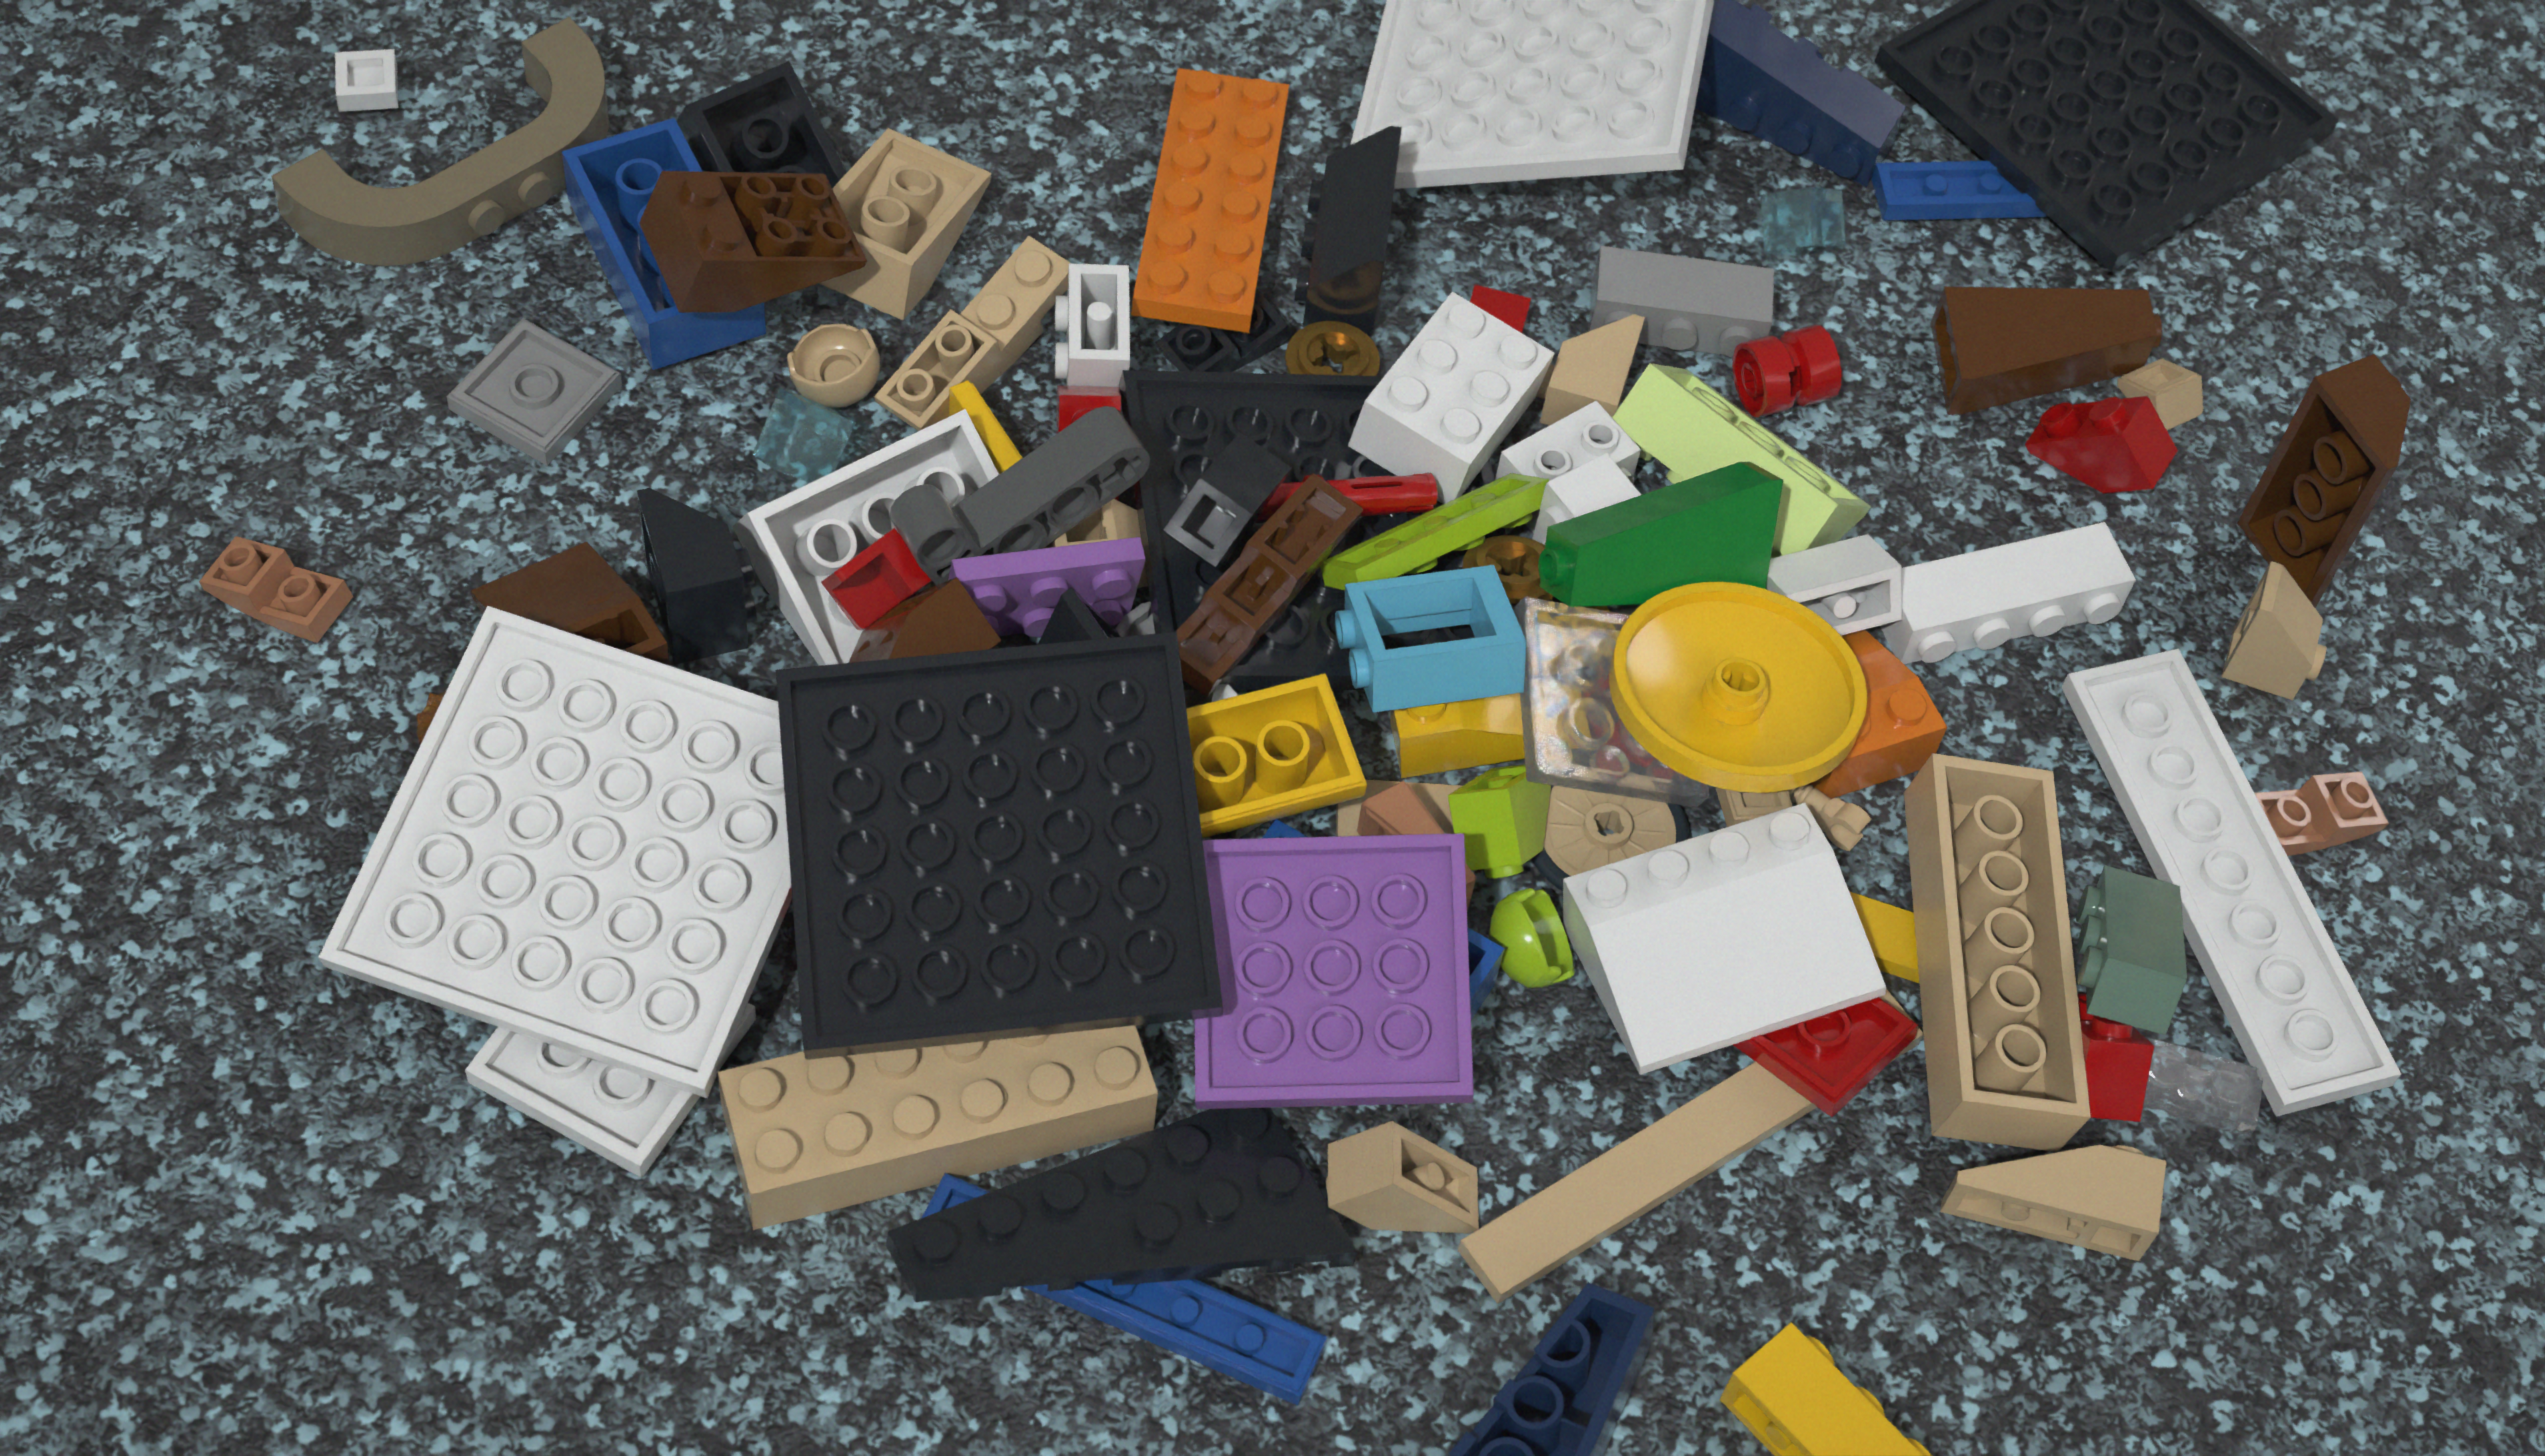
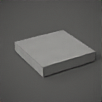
[446,318,622,466]

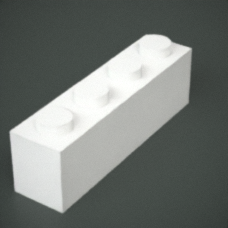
[1880,522,2136,664]

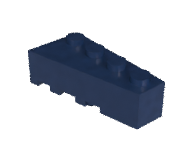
[1449,1282,1655,1456]

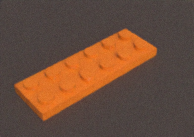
[1131,68,1289,333]

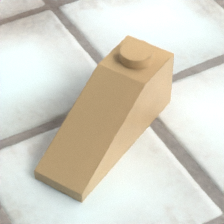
[1940,1144,2166,1261]

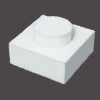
[335,49,398,112]

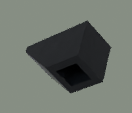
[1163,432,1292,572]

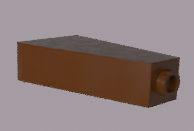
[1930,286,2162,415]

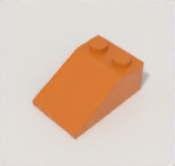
[1809,630,1947,799]

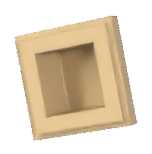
[2117,358,2203,430]

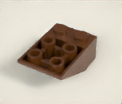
[639,171,867,313]
[470,541,670,666]
[848,577,1001,663]

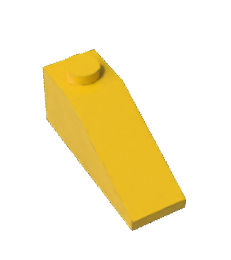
[1390,683,1589,778]

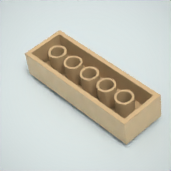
[1904,753,2091,1152]
[718,1026,1158,1230]

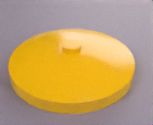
[1609,582,1867,793]

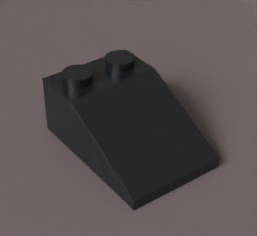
[676,61,847,188]

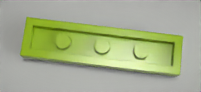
[1320,473,1549,590]

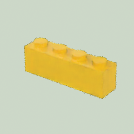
[1719,1322,1932,1456]

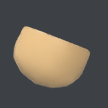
[787,324,880,408]

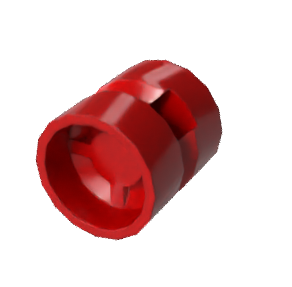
[1732,325,1842,418]

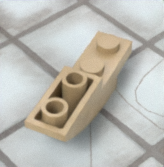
[874,236,1072,431]

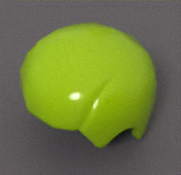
[1489,888,1575,988]

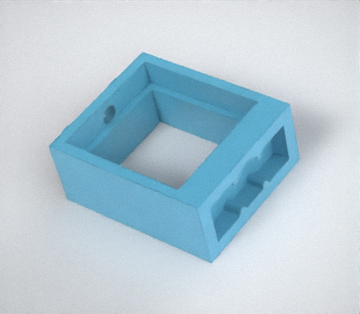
[1335,565,1526,713]

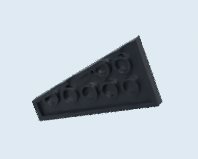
[886,1107,1357,1302]

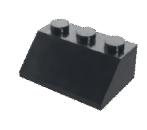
[1294,126,1402,337]

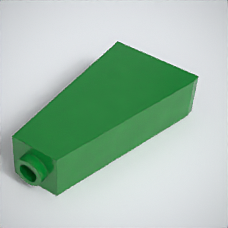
[1538,462,1783,607]

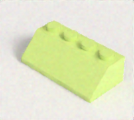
[1612,363,1871,559]

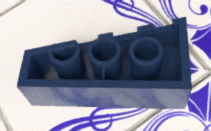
[1695,0,1906,187]

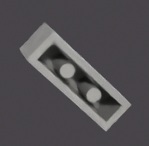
[1588,246,1774,357]

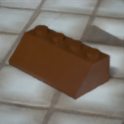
[2237,354,2411,608]

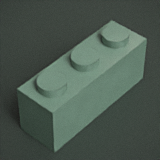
[2076,865,2187,1035]

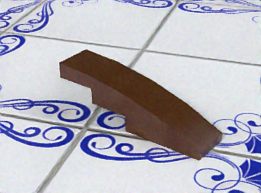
[1176,473,1364,697]

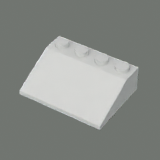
[732,409,999,666]
[1563,803,1886,1075]

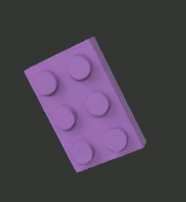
[948,537,1146,637]

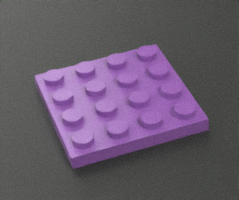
[1195,833,1474,1109]

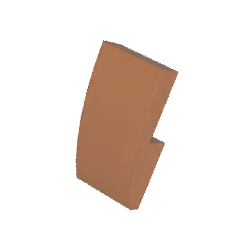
[199,536,353,643]
[2255,772,2389,856]

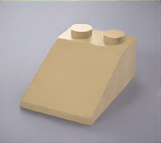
[819,128,992,320]

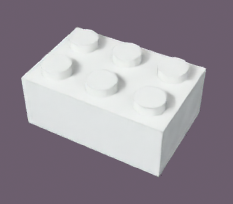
[1348,292,1555,504]

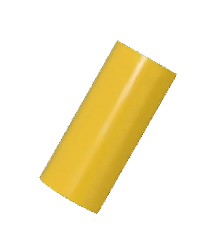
[1186,673,1367,839]

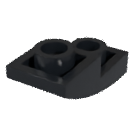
[1155,288,1292,373]

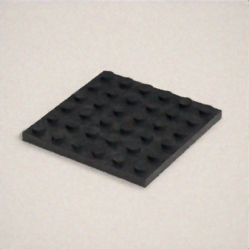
[1874,0,2339,272]
[1119,370,1534,690]
[776,632,1223,1060]

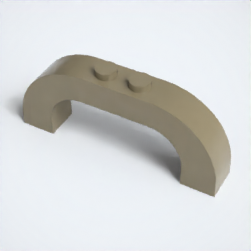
[271,17,609,266]

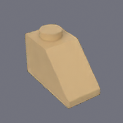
[1536,314,1645,426]
[2222,561,2327,700]
[1326,1121,1479,1234]

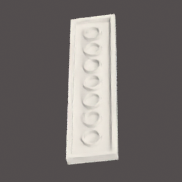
[2061,648,2401,1117]

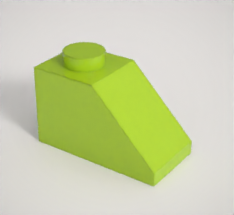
[1448,762,1552,878]

